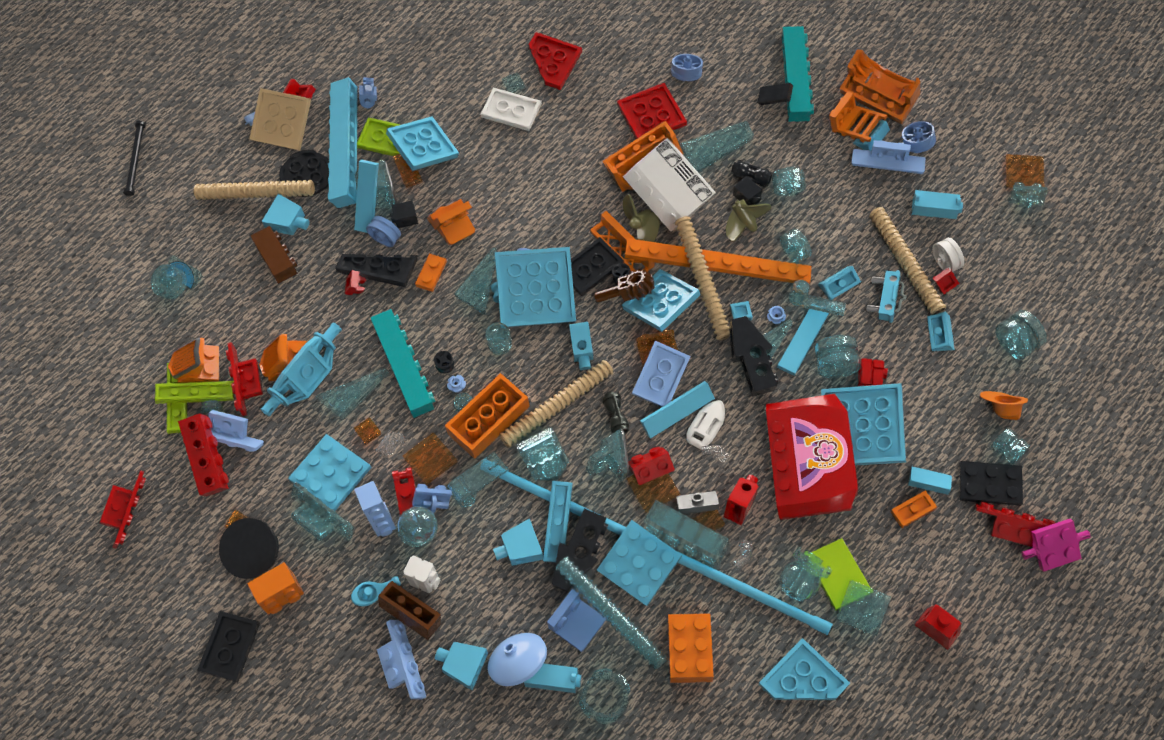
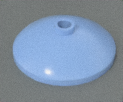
[488,633,547,686]

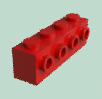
[178,413,229,497]

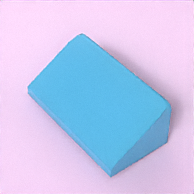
[853,120,890,151]
[818,266,861,300]
[927,311,955,351]
[908,467,952,495]

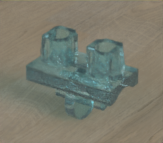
[1010,182,1048,208]

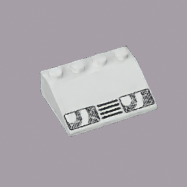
[623,138,716,231]

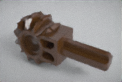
[594,269,655,302]

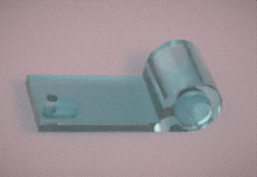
[789,280,846,316]
[447,452,509,508]

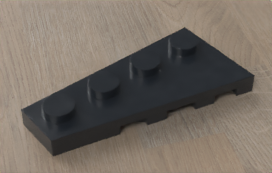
[335,254,417,288]

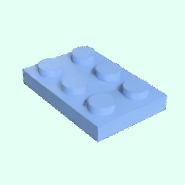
[632,341,691,407]

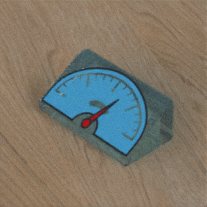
[164,255,204,291]

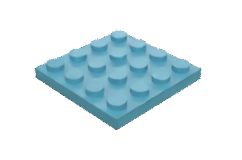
[494,247,576,328]
[821,383,906,465]

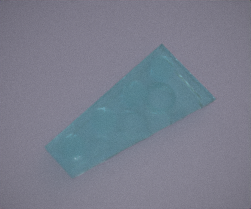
[681,121,754,172]

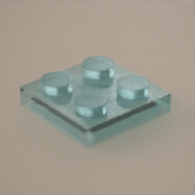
[836,580,891,636]

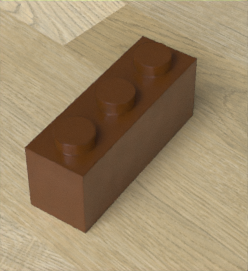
[251,226,298,284]
[378,581,441,640]

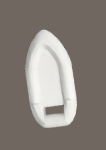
[686,400,725,449]

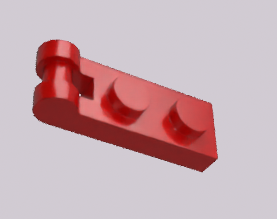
[392,467,422,524]

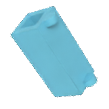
[912,190,963,219]
[524,664,582,693]

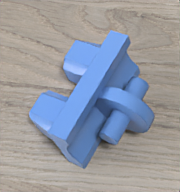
[359,77,377,108]
[412,484,452,513]

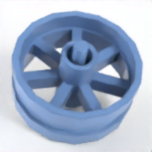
[671,54,703,81]
[902,121,936,153]
[366,216,401,247]

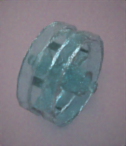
[772,167,806,196]
[780,228,812,264]
[151,264,187,299]

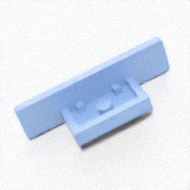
[851,140,926,174]
[209,410,264,452]
[377,620,426,699]

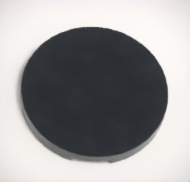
[279,150,329,197]
[219,518,279,579]

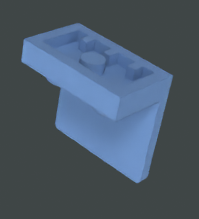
[547,589,606,652]

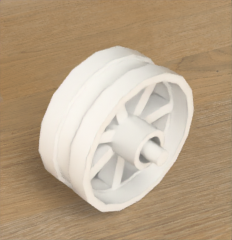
[933,237,964,272]

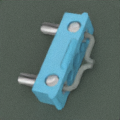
[866,270,907,323]

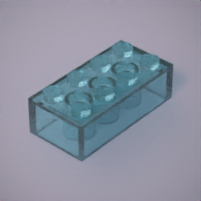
[644,500,730,567]

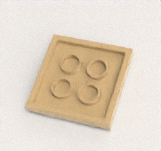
[249,88,311,151]

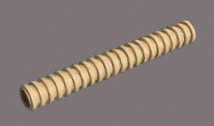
[194,180,315,200]
[869,207,946,315]
[675,216,730,340]
[500,360,613,448]

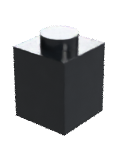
[733,176,762,205]
[390,200,419,229]

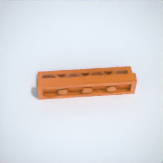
[590,211,655,273]

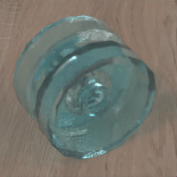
[995,309,1047,360]
[814,335,861,378]

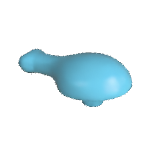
[351,576,401,606]

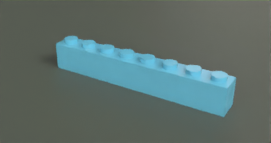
[328,77,358,208]

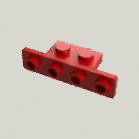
[226,342,263,416]
[99,470,146,549]
[975,502,1056,547]

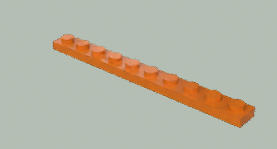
[625,238,812,285]

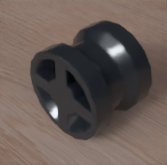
[612,263,630,286]
[434,351,454,374]

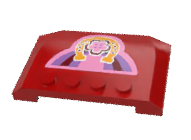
[766,394,859,520]

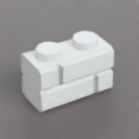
[403,556,440,593]

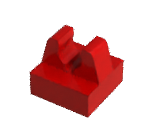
[933,268,959,295]
[344,270,366,295]

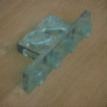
[291,482,354,541]

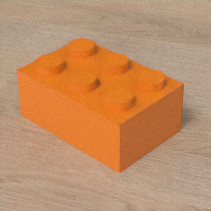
[668,614,714,683]

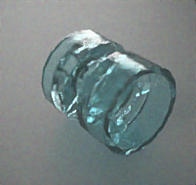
[485,322,512,356]
[991,427,1031,465]

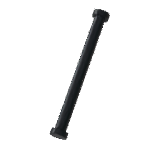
[123,121,146,196]

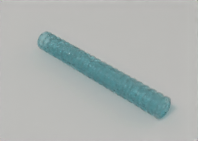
[555,556,668,670]

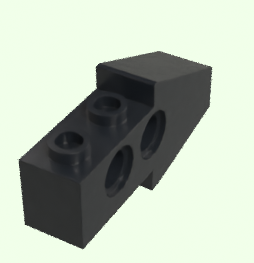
[729,316,778,397]
[552,508,609,592]

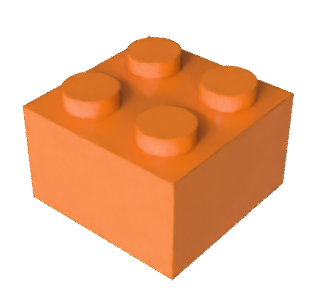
[247,562,304,614]

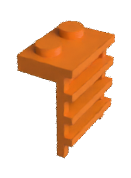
[829,91,887,143]

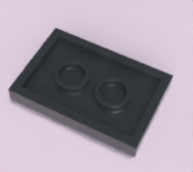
[571,237,624,296]
[959,461,1023,506]
[197,611,260,683]

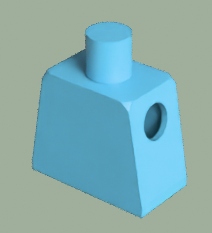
[262,194,309,235]
[569,322,593,370]
[493,519,543,566]
[435,642,488,690]

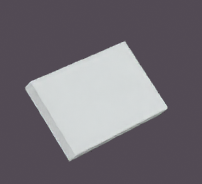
[480,88,542,131]

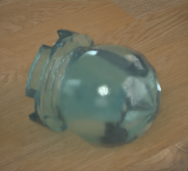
[396,506,438,547]
[780,547,832,601]

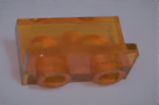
[636,329,678,366]

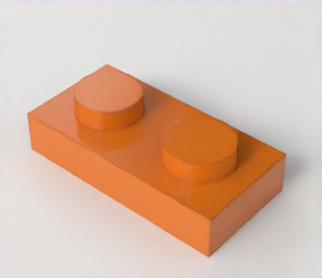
[415,253,447,292]
[891,490,937,528]

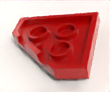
[529,32,582,90]

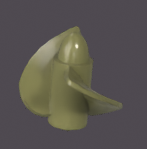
[623,194,660,242]
[726,199,771,242]

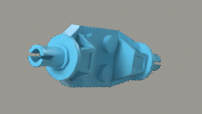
[260,323,342,417]

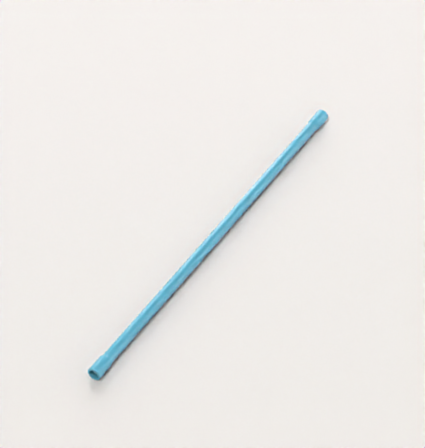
[480,459,833,635]

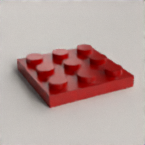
[617,82,687,139]

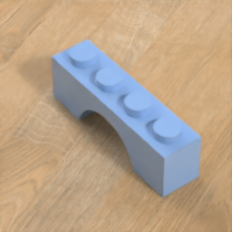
[354,481,396,537]

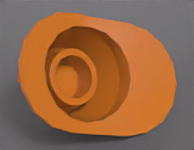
[980,391,1028,420]

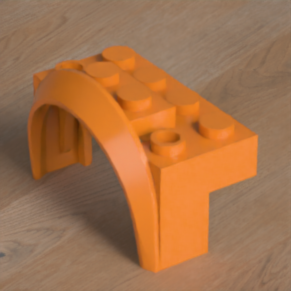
[839,50,921,124]
[603,121,684,192]

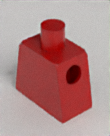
[723,475,759,526]
[915,604,962,650]

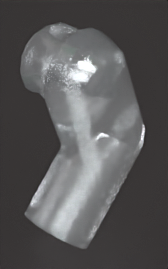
[701,445,729,463]
[732,540,753,570]

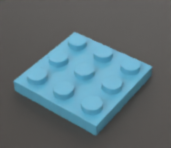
[386,117,459,171]
[622,269,701,332]
[288,434,372,513]
[597,520,682,606]

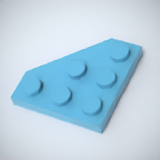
[759,638,850,700]

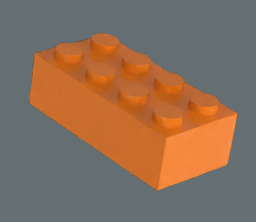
[445,373,530,459]

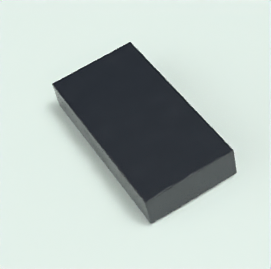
[757,83,793,105]

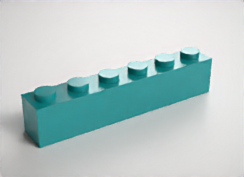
[782,26,814,122]
[370,309,436,418]

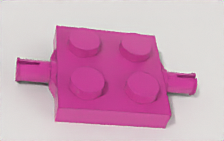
[1021,519,1091,572]

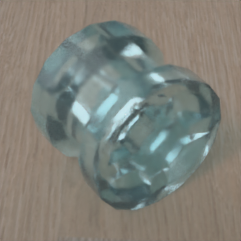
[454,393,472,413]

